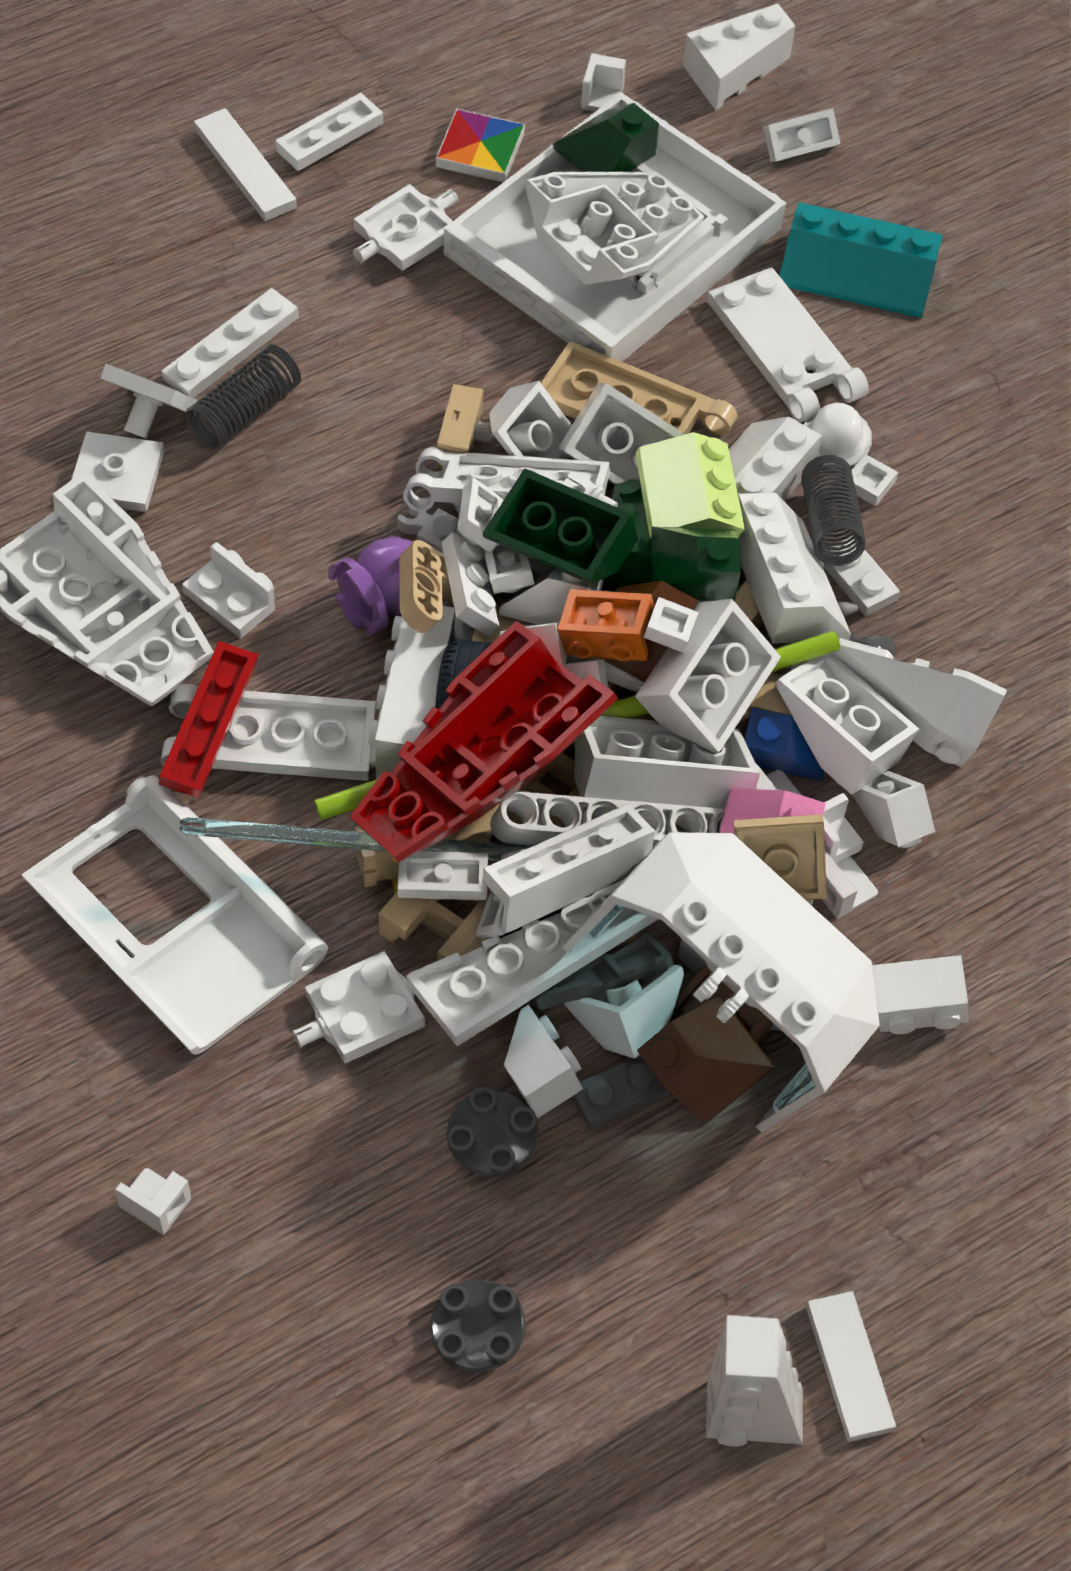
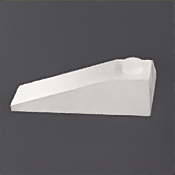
[832,638,1007,768]

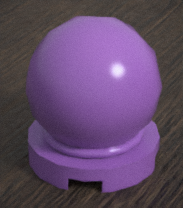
[328,536,413,637]

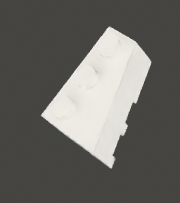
[683,4,795,111]

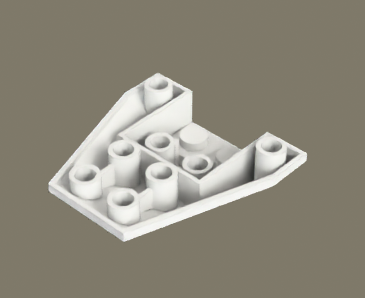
[525,172,704,285]

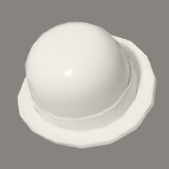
[804,403,872,470]

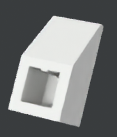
[504,1005,583,1119]

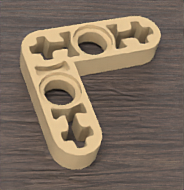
[399,540,503,633]

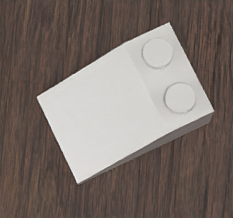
[557,383,684,486]
[775,653,919,795]

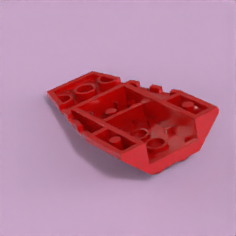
[349,621,618,862]

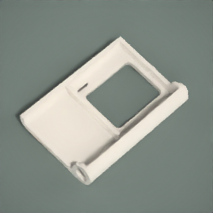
[21,775,328,1055]

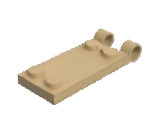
[541,341,738,435]

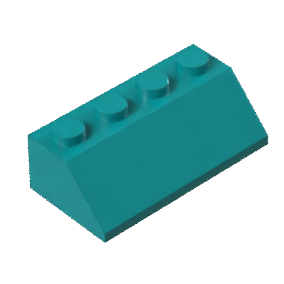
[779,202,943,318]

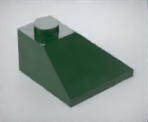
[553,103,659,172]
[651,526,740,602]

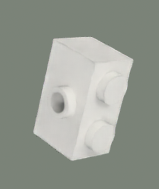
[872,955,969,1034]

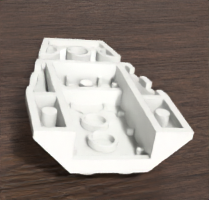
[0,472,214,707]

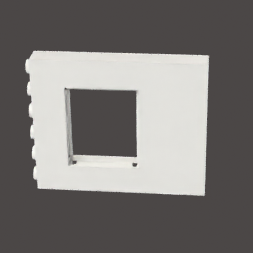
[444,92,786,362]

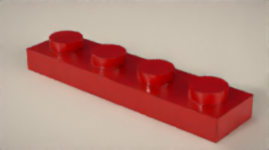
[158,641,258,799]

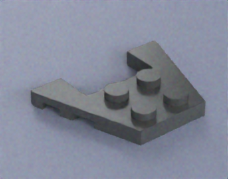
[500,893,674,1011]

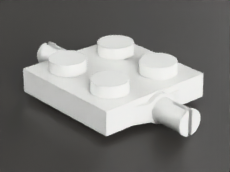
[353,184,458,271]
[292,951,425,1064]

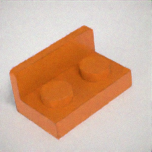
[557,589,654,661]

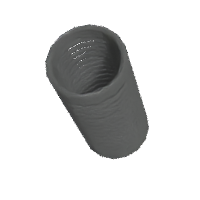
[185,344,301,450]
[801,455,866,566]

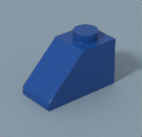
[745,708,824,781]

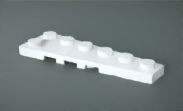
[406,880,658,1046]

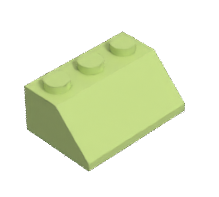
[635,432,745,539]

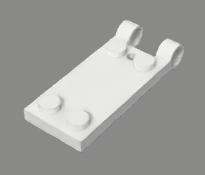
[707,267,869,423]
[403,447,610,511]
[161,684,376,781]

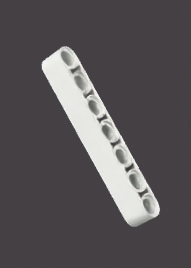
[490,792,724,849]

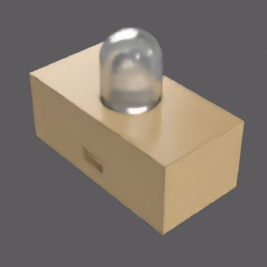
[437,384,499,469]

